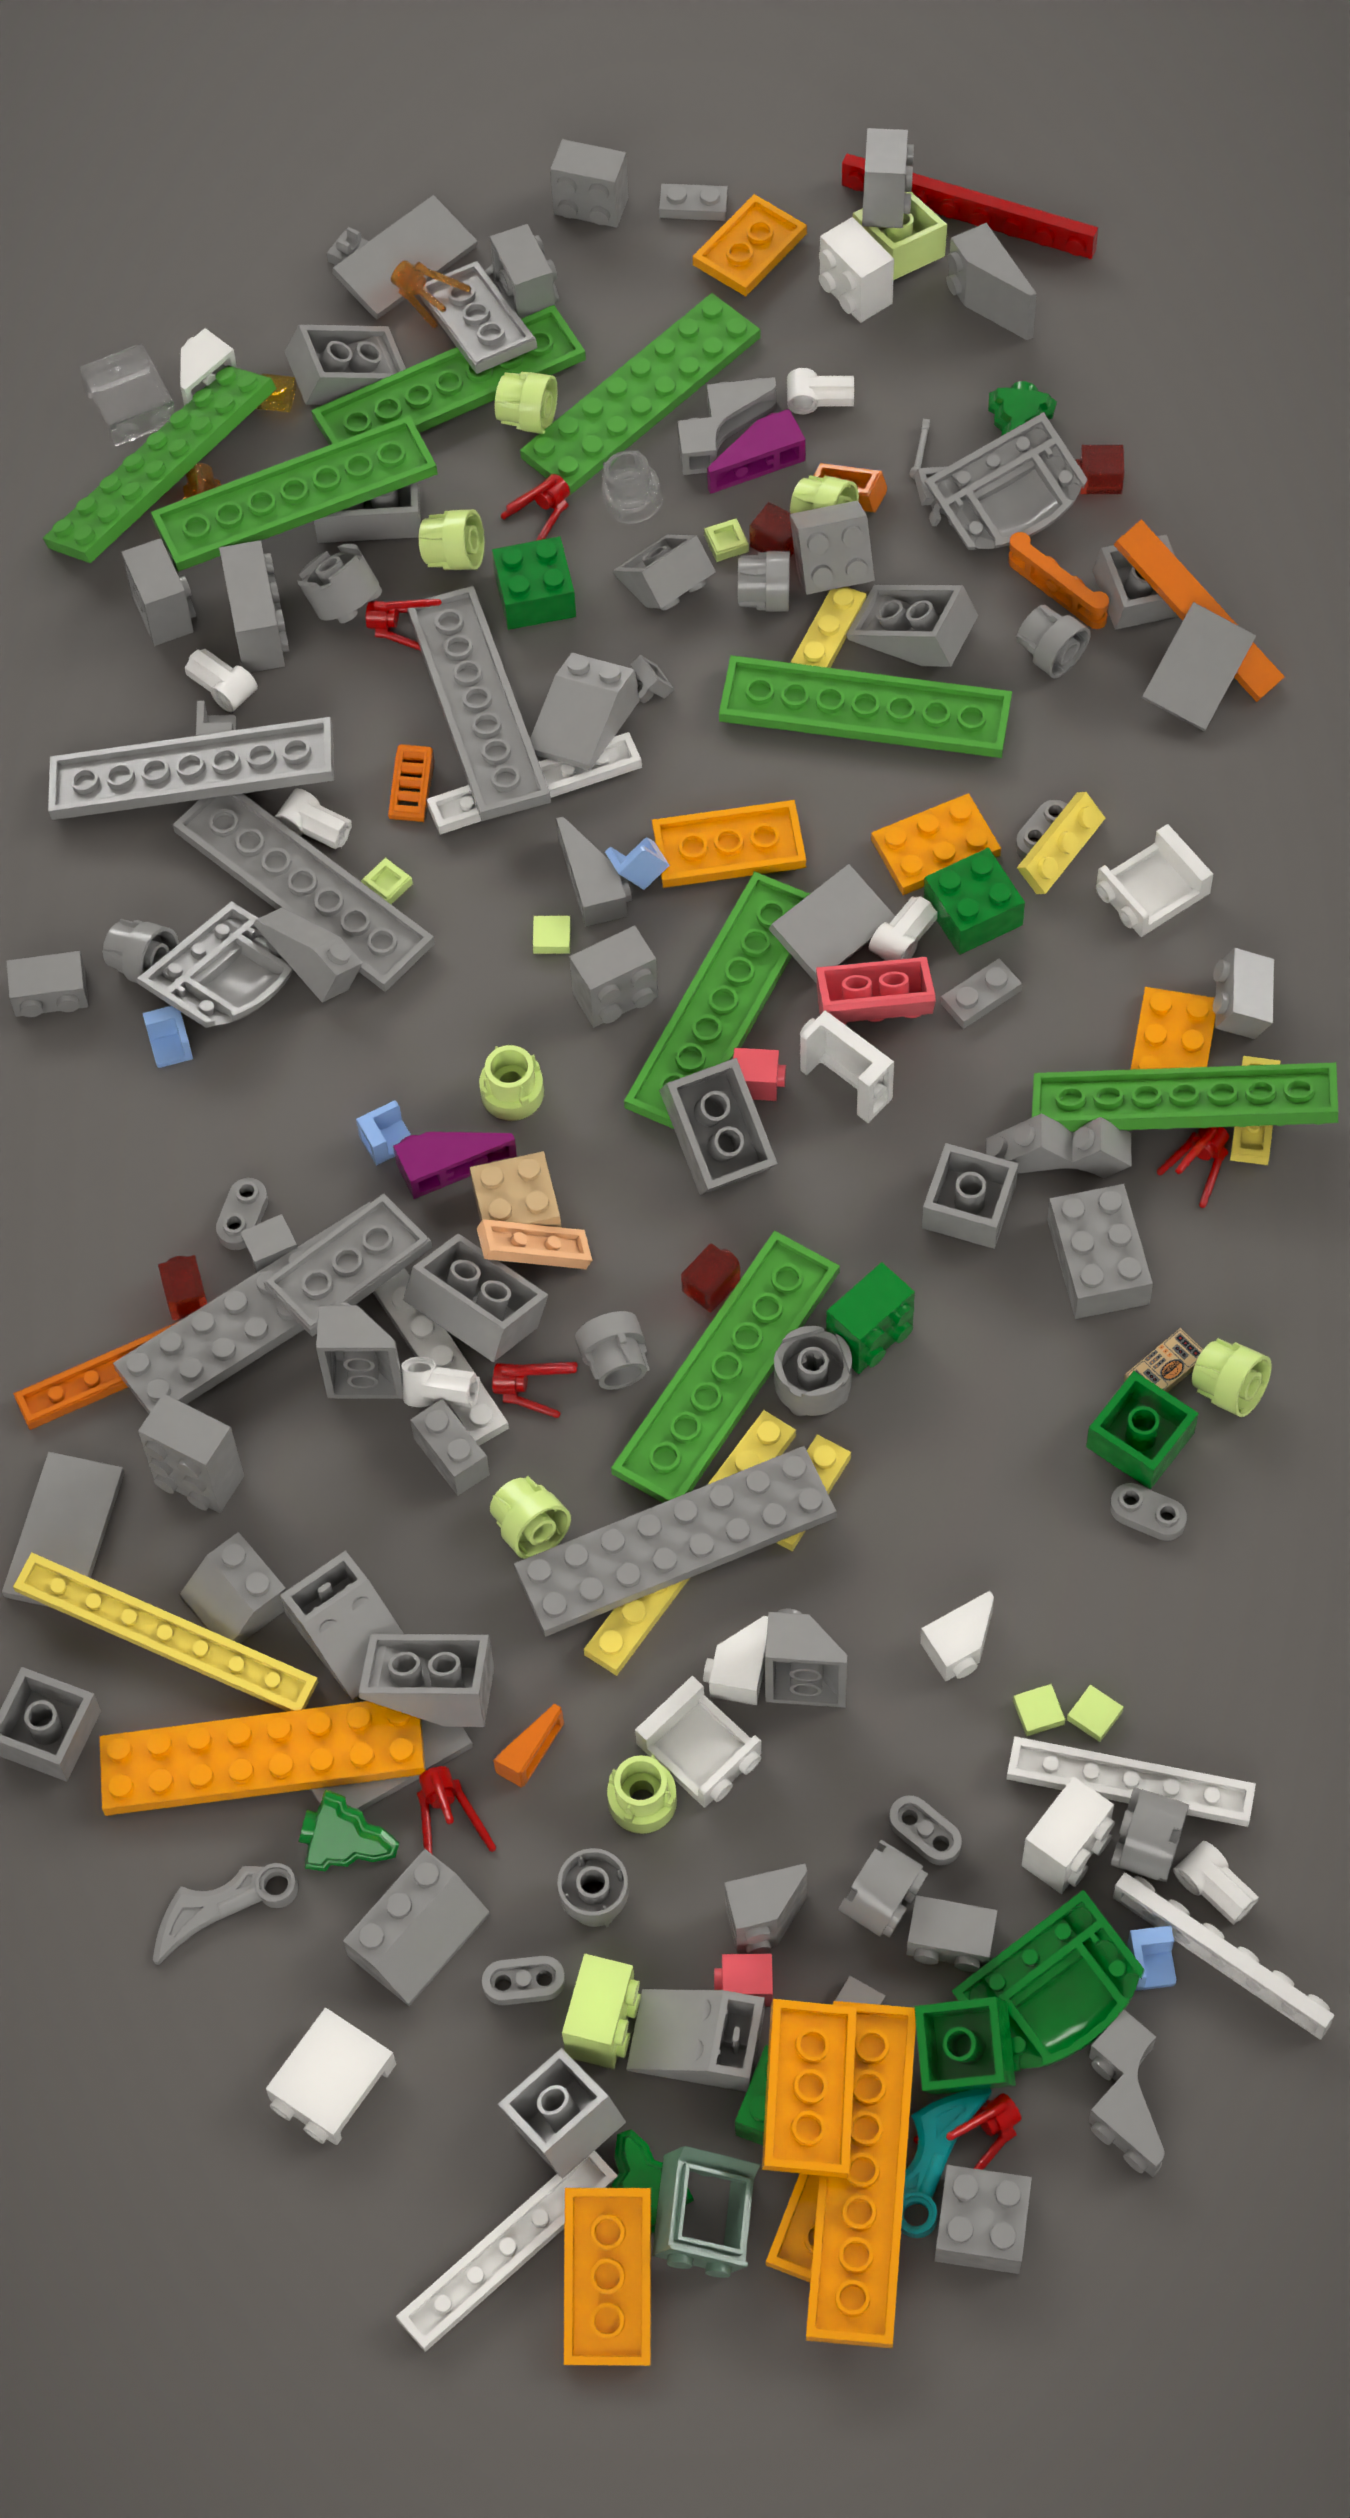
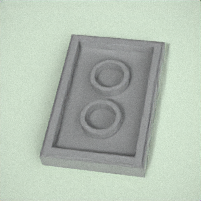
[1141,602,1256,731]
[769,864,895,984]

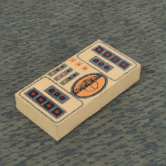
[1124,1328,1203,1392]

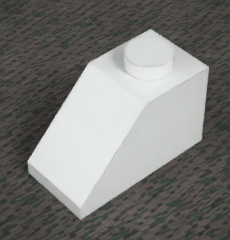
[180,328,237,406]
[920,1591,994,1682]
[703,1616,768,1705]

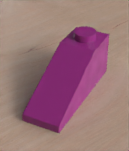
[707,409,806,494]
[393,1131,517,1199]

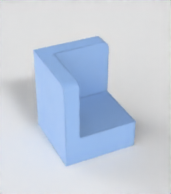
[605,837,670,890]
[142,1006,193,1068]
[356,1100,411,1166]
[1127,1925,1177,1991]

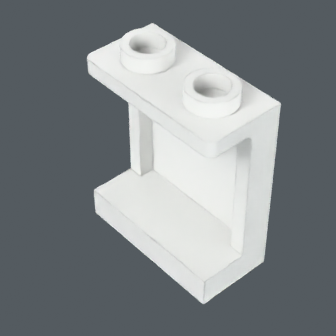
[1096,824,1213,937]
[800,1010,894,1123]
[635,1676,762,1808]
[266,2007,396,2145]

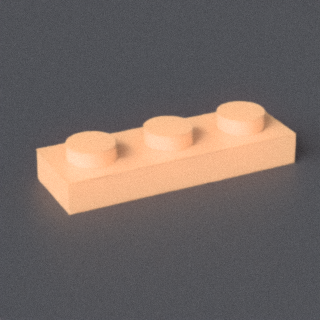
[477,1219,593,1269]

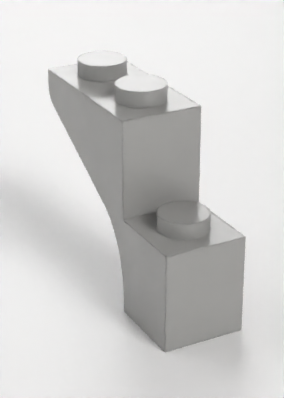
[677,377,776,475]
[986,1113,1132,1178]
[1088,2010,1165,2177]

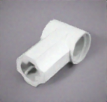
[787,368,854,415]
[185,649,258,713]
[275,788,352,849]
[869,896,938,961]
[401,1357,480,1408]
[1173,1841,1259,1925]

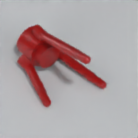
[501,474,570,541]
[366,599,442,651]
[1157,1127,1229,1208]
[492,1362,578,1418]
[417,1766,496,1855]
[913,2093,1022,2170]

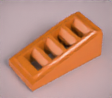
[813,463,887,513]
[388,744,435,822]
[493,1704,564,1788]

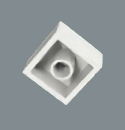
[819,217,894,323]
[1021,1776,1115,1894]

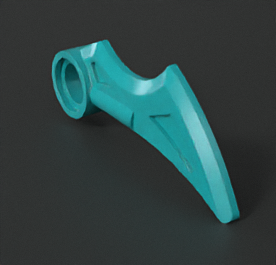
[901,2088,992,2239]

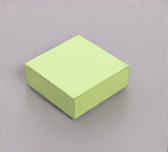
[704,518,749,562]
[361,857,413,904]
[533,916,571,954]
[1013,1684,1065,1736]
[1067,1685,1124,1742]

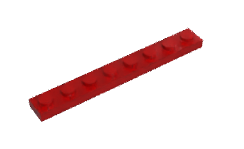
[842,153,1098,259]

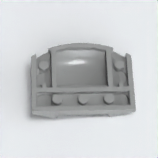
[924,412,1088,550]
[137,901,293,1028]

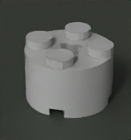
[297,544,382,623]
[774,1326,852,1416]
[1111,1787,1189,1882]
[838,1840,928,1938]

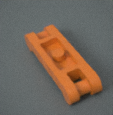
[1008,532,1109,629]

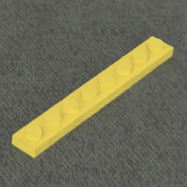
[584,1410,796,1676]
[13,1552,318,1711]

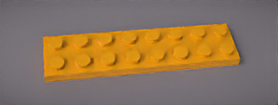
[99,1701,426,1816]
[806,2001,916,2349]

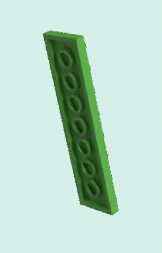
[520,293,761,496]
[311,305,586,445]
[43,365,277,563]
[151,415,438,572]
[719,655,1012,758]
[624,871,809,1129]
[1032,1062,1339,1132]
[611,1230,840,1503]

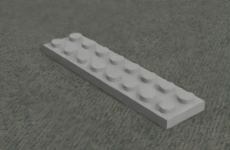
[407,586,551,821]
[48,717,334,820]
[173,793,435,992]
[113,1202,370,1414]
[514,1446,837,1637]

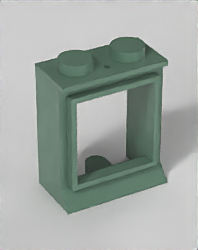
[652,2146,761,2278]

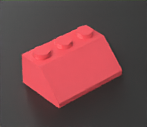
[816,957,936,1024]

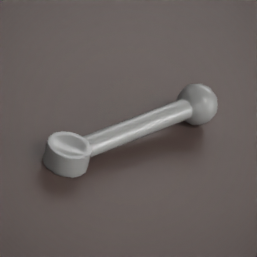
[909,418,930,479]

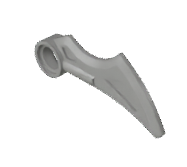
[153,1863,298,1965]

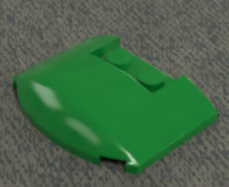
[951,1890,1145,2072]

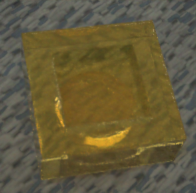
[257,373,297,412]

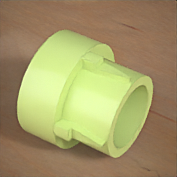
[495,372,558,434]
[790,475,859,514]
[419,509,485,570]
[479,1045,544,1121]
[1192,1338,1272,1417]
[490,1476,571,1559]
[607,1754,677,1834]

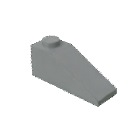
[556,817,632,927]
[254,908,363,1003]

